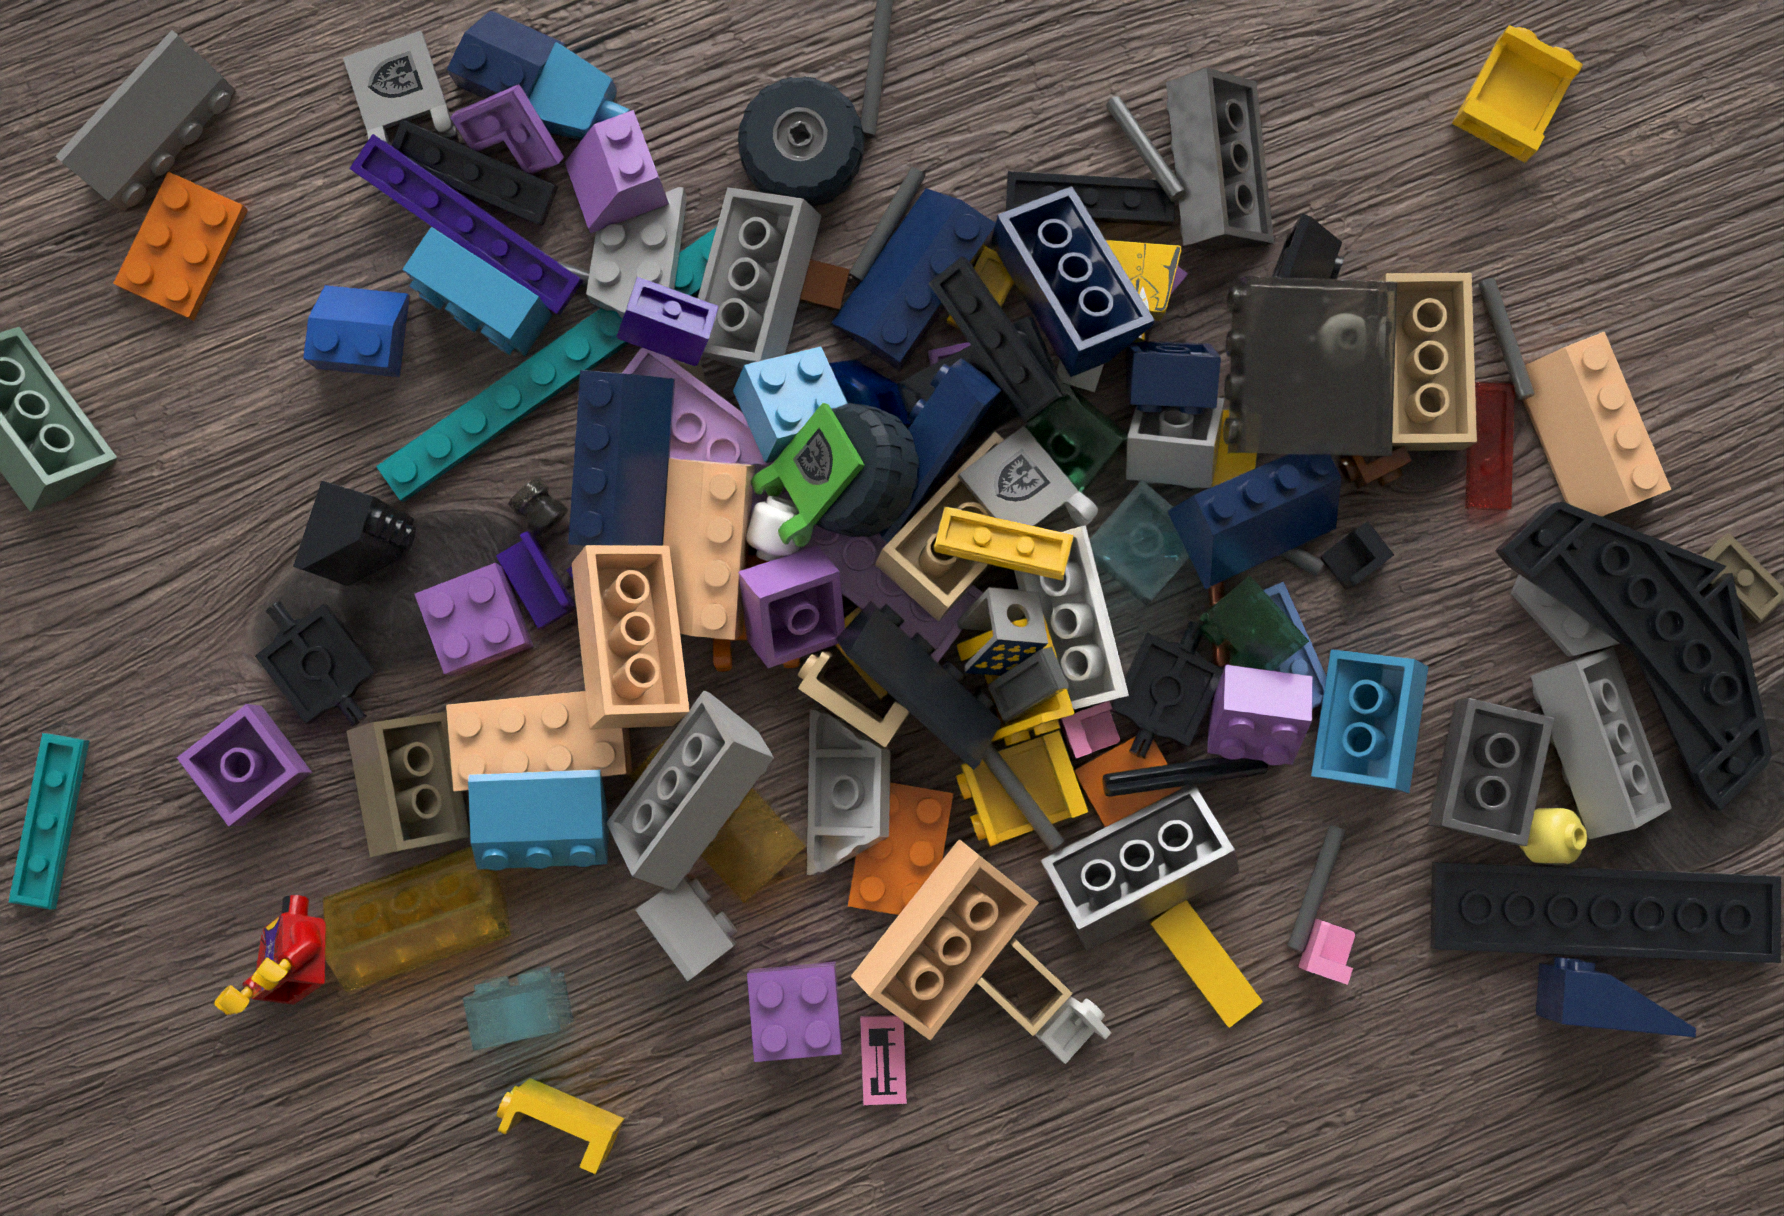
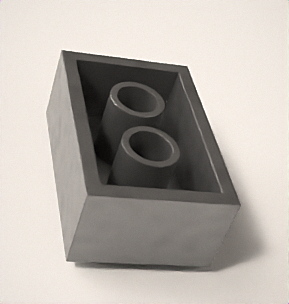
[1428,698,1554,846]

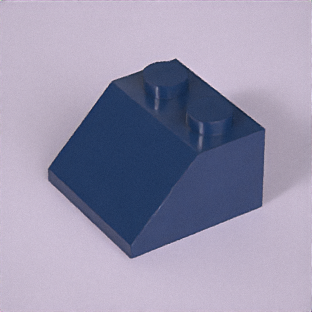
[447,10,567,99]
[1126,341,1221,414]

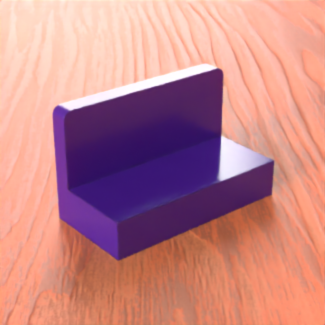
[616,276,719,366]
[496,531,576,629]

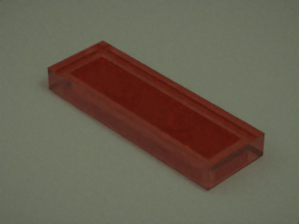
[1465,382,1515,511]

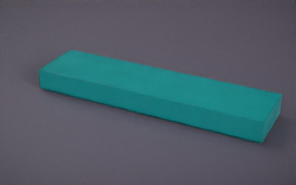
[8,733,90,910]

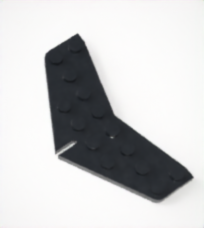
[1495,502,1772,811]

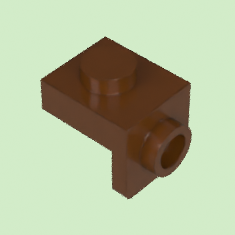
[1338,443,1412,489]

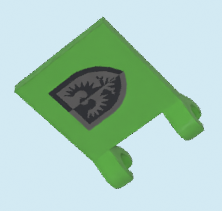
[751,403,865,547]

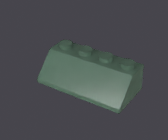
[0,327,117,512]

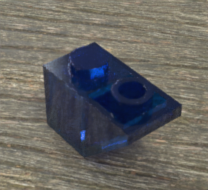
[829,359,910,426]

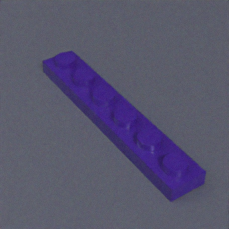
[349,134,584,315]

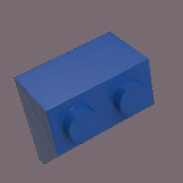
[303,285,410,377]

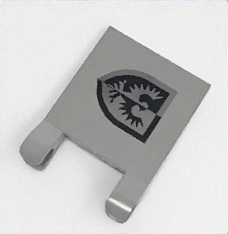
[343,31,457,145]
[958,426,1098,527]

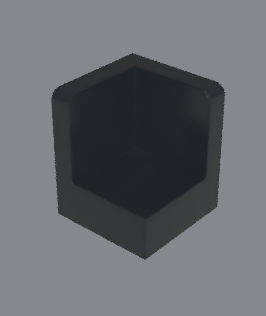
[1321,521,1394,590]

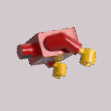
[214,895,326,1015]

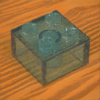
[1089,480,1189,605]
[463,966,574,1051]

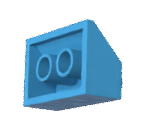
[1311,649,1429,793]
[468,770,609,870]

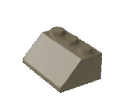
[347,712,470,857]

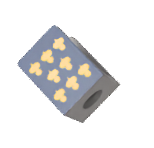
[957,587,1048,676]

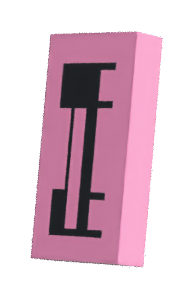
[860,1015,907,1105]

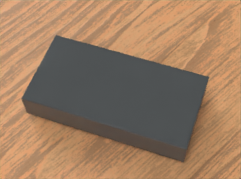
[987,647,1069,724]

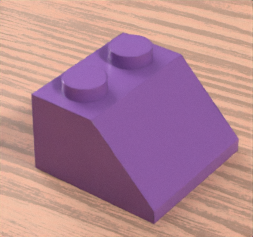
[565,110,669,233]

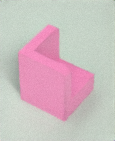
[1058,701,1120,759]
[1298,919,1355,985]

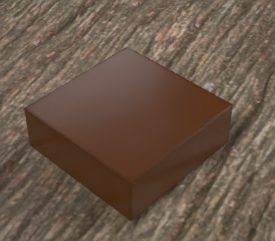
[799,259,850,312]

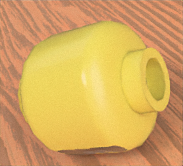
[1519,808,1587,865]

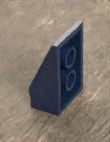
[1535,957,1696,1037]

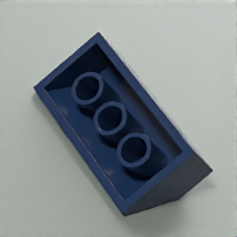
[991,186,1155,377]
[831,188,995,372]
[879,358,1002,543]
[568,370,675,546]
[1167,439,1341,589]

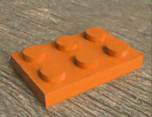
[113,172,248,321]
[848,783,954,915]

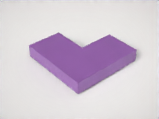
[450,84,564,174]

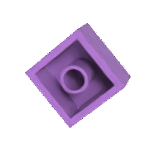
[738,545,845,668]
[415,563,533,677]
[1207,665,1312,765]
[177,704,312,827]
[747,962,843,1062]

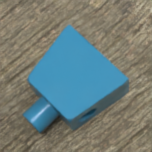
[529,42,631,140]

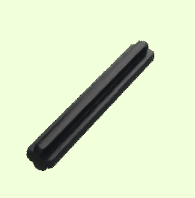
[1102,757,1268,797]

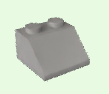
[1126,398,1225,488]
[635,875,737,982]

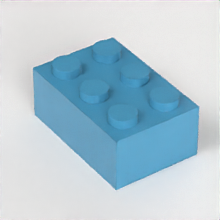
[402,227,553,356]

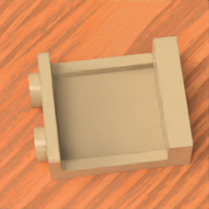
[797,651,910,747]

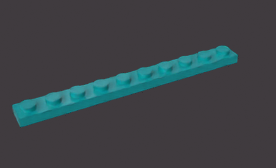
[376,227,717,502]

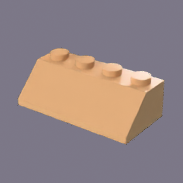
[1523,332,1671,517]
[663,458,755,640]

